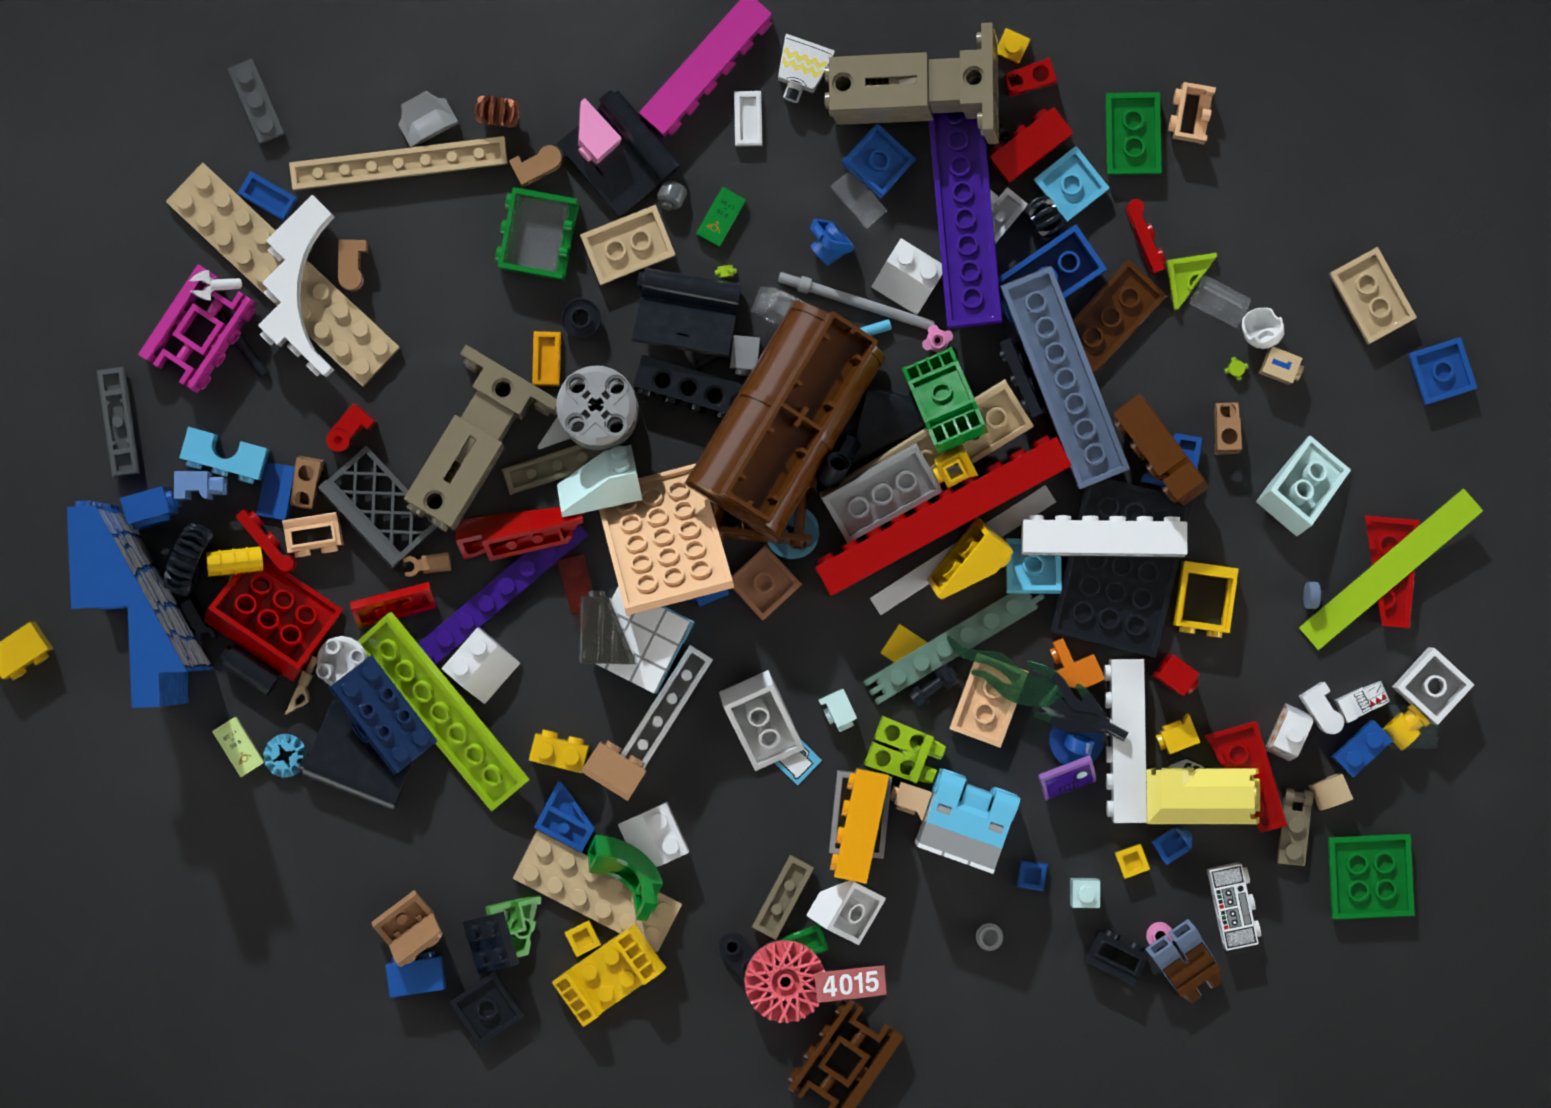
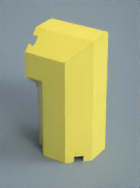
[1146,768,1260,824]

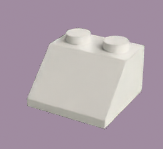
[871,238,943,315]
[441,628,520,704]
[618,802,689,867]

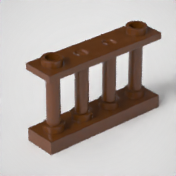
[713,477,818,550]

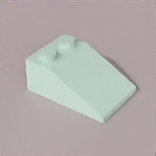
[1256,436,1351,536]
[557,445,642,517]

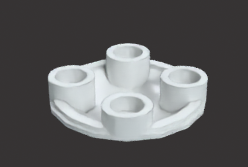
[316,636,367,686]

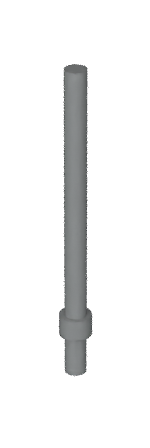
[778,272,935,330]

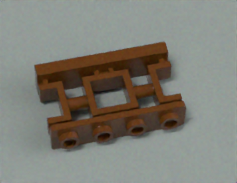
[787,999,904,1108]

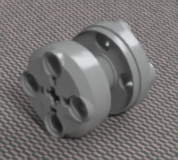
[556,366,639,451]

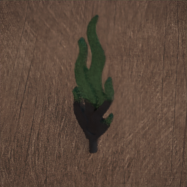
[947,635,1129,742]

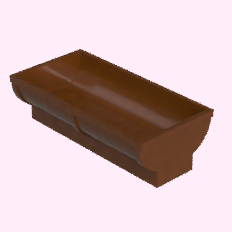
[684,300,886,542]

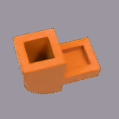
[1049,638,1105,688]

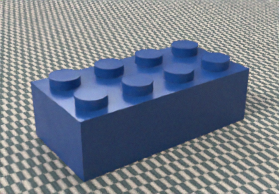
[998,224,1107,333]

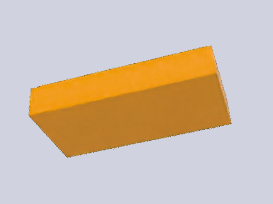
[532,331,561,387]

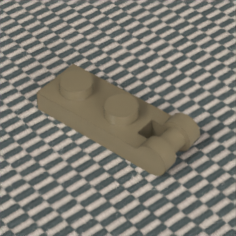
[1276,788,1313,866]

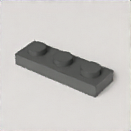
[228,58,285,144]

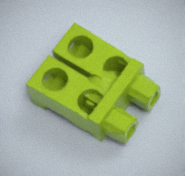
[864,716,946,783]

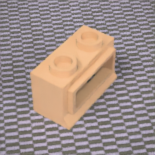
[1168,82,1216,144]
[282,512,344,558]

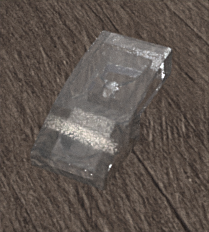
[830,171,887,228]

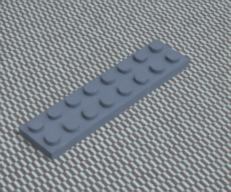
[999,266,1130,489]

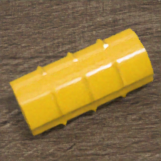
[206,546,263,577]

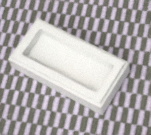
[734,91,762,147]

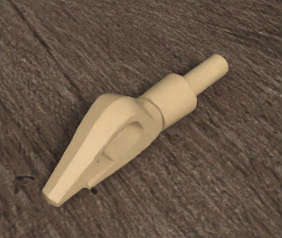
[284,656,318,715]

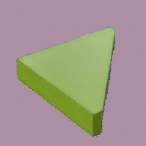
[1166,253,1217,310]

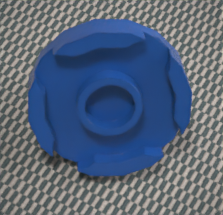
[1048,717,1104,765]

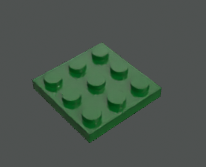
[1327,833,1415,919]

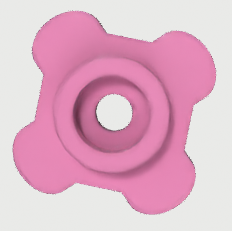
[922,325,953,353]

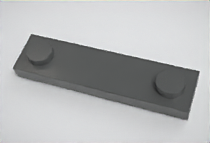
[96,367,141,478]

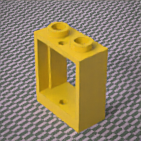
[1173,561,1239,638]

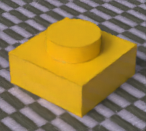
[998,28,1030,65]
[1115,843,1150,879]
[565,920,601,957]

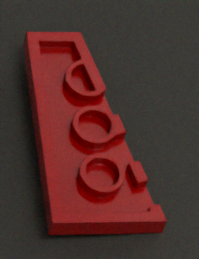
[1365,515,1419,628]
[1204,721,1288,833]

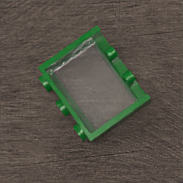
[495,187,580,282]

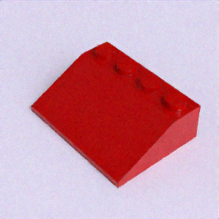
[204,555,343,682]

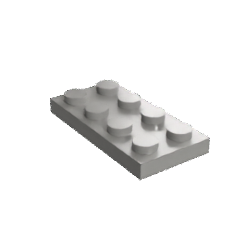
[821,443,943,543]

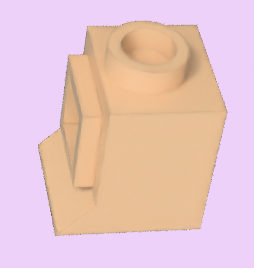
[890,781,932,821]

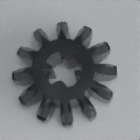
[1025,195,1066,243]

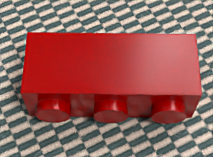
[988,107,1074,186]

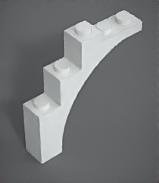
[258,195,335,377]

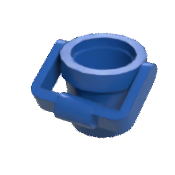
[810,219,855,266]

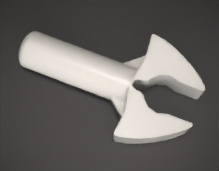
[189,270,242,300]

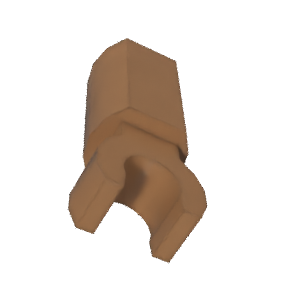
[403,552,451,577]

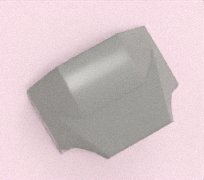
[398,91,459,148]

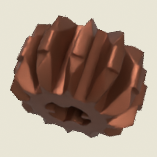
[474,96,520,128]

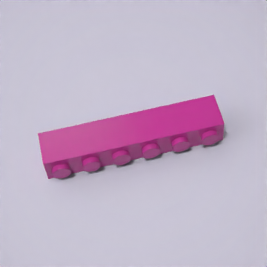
[639,0,772,138]

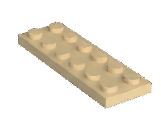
[513,830,682,953]

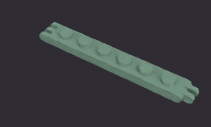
[863,593,1045,705]

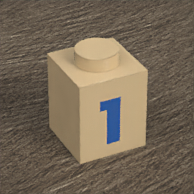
[1259,346,1304,385]

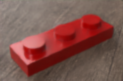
[350,582,437,628]

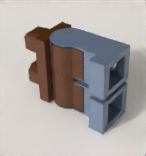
[1145,919,1223,1003]

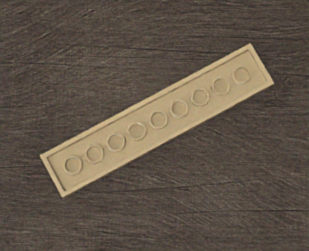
[166,162,400,387]

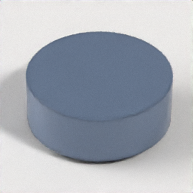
[1303,582,1321,609]

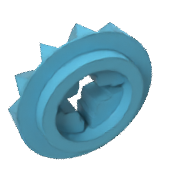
[263,734,307,778]

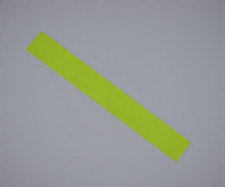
[1299,488,1483,650]

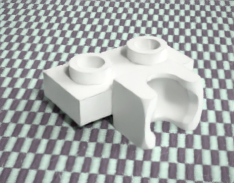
[990,187,1027,244]

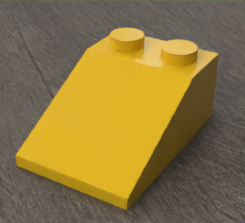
[926,517,1014,600]

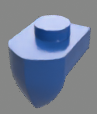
[1151,826,1193,865]

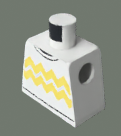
[778,34,835,103]

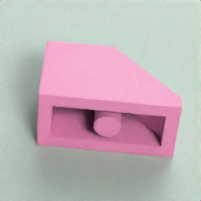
[578,98,621,165]

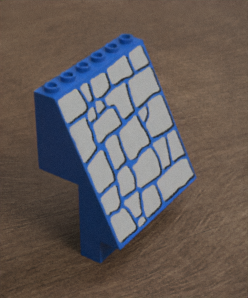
[67,501,215,708]

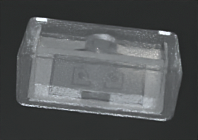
[1189,275,1251,328]

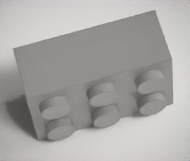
[829,770,892,859]

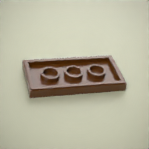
[1072,259,1168,375]

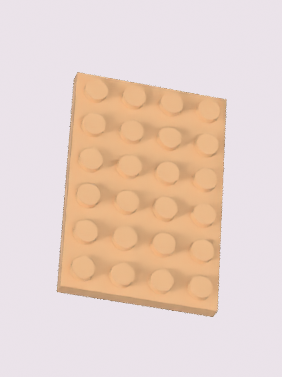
[599,464,734,616]

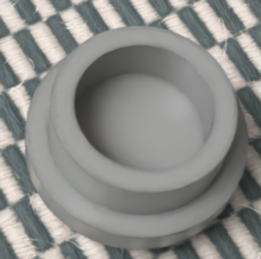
[976,923,1003,951]

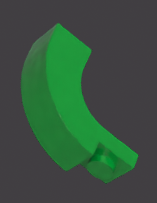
[587,835,663,922]

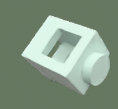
[819,688,857,732]

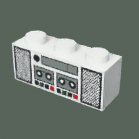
[1206,862,1261,951]

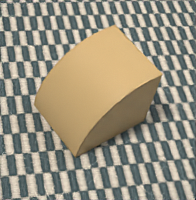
[1308,773,1353,810]

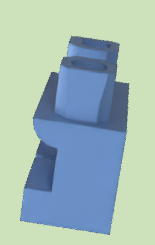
[174,471,228,500]

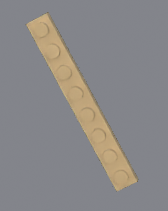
[289,136,508,191]

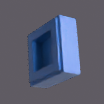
[1016,860,1048,891]

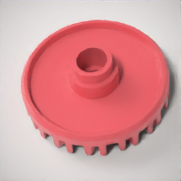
[744,940,825,1023]

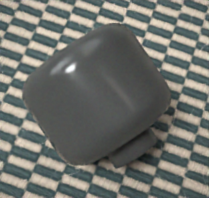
[657,180,687,210]

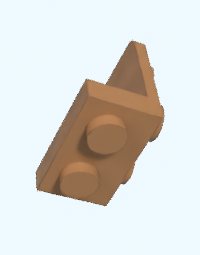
[371,890,442,967]

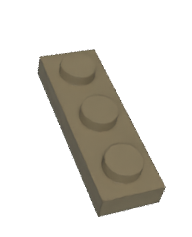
[752,855,814,940]

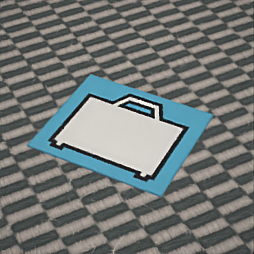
[775,740,822,785]

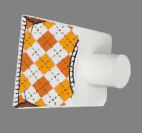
[1265,703,1313,761]

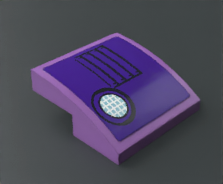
[1038,755,1096,800]

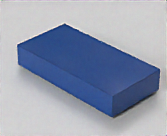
[237,171,298,222]

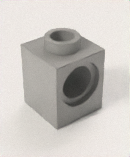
[730,335,760,376]

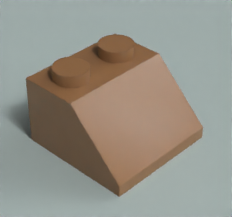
[581,740,647,801]

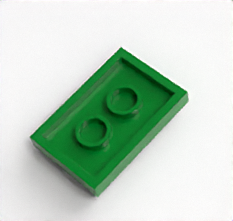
[1105,92,1162,175]

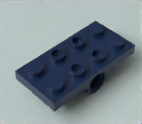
[328,655,437,775]

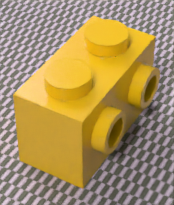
[529,729,590,773]

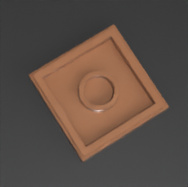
[731,545,802,621]

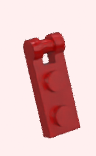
[1125,199,1166,275]
[235,509,297,572]

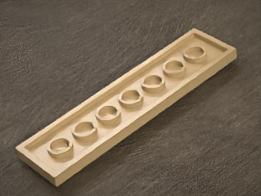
[820,379,1034,496]

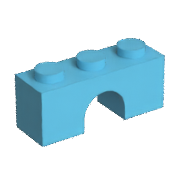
[179,427,270,484]

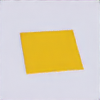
[881,624,928,663]

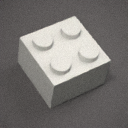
[1392,647,1474,725]

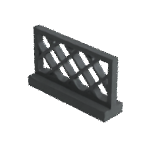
[318,446,437,570]

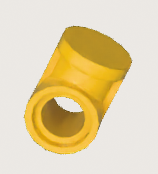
[1383,704,1430,750]

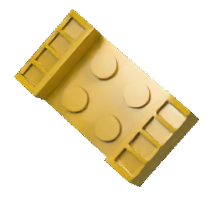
[552,924,666,1027]

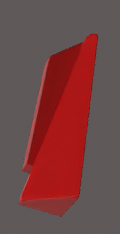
[456,507,583,561]

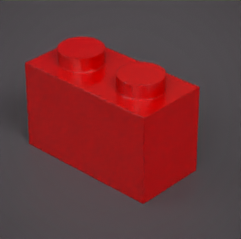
[1151,654,1200,696]

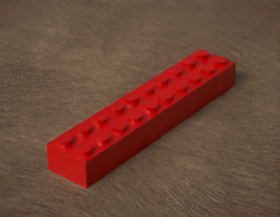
[815,435,1072,596]

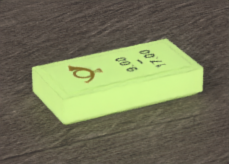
[212,717,265,777]

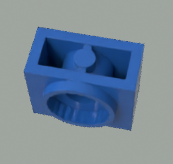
[120,486,181,531]

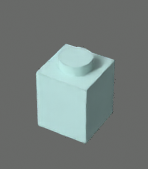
[1070,878,1100,908]

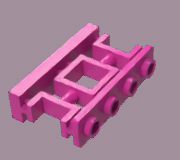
[138,264,257,393]

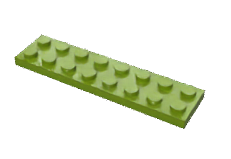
[357,612,530,812]

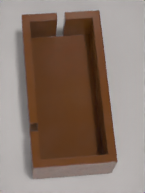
[1113,394,1210,506]

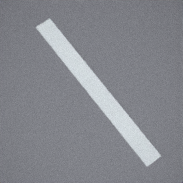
[870,485,1056,615]

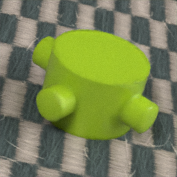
[715,265,737,279]
[1224,357,1248,380]

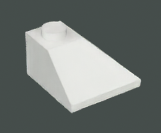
[806,880,886,945]

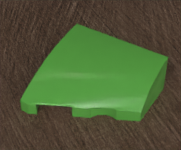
[485,895,541,958]

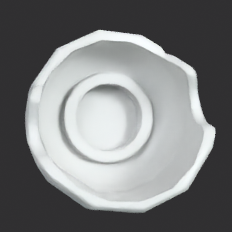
[1242,308,1284,349]

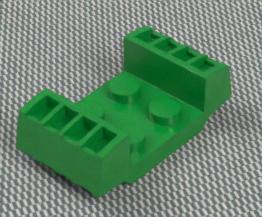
[902,347,989,454]

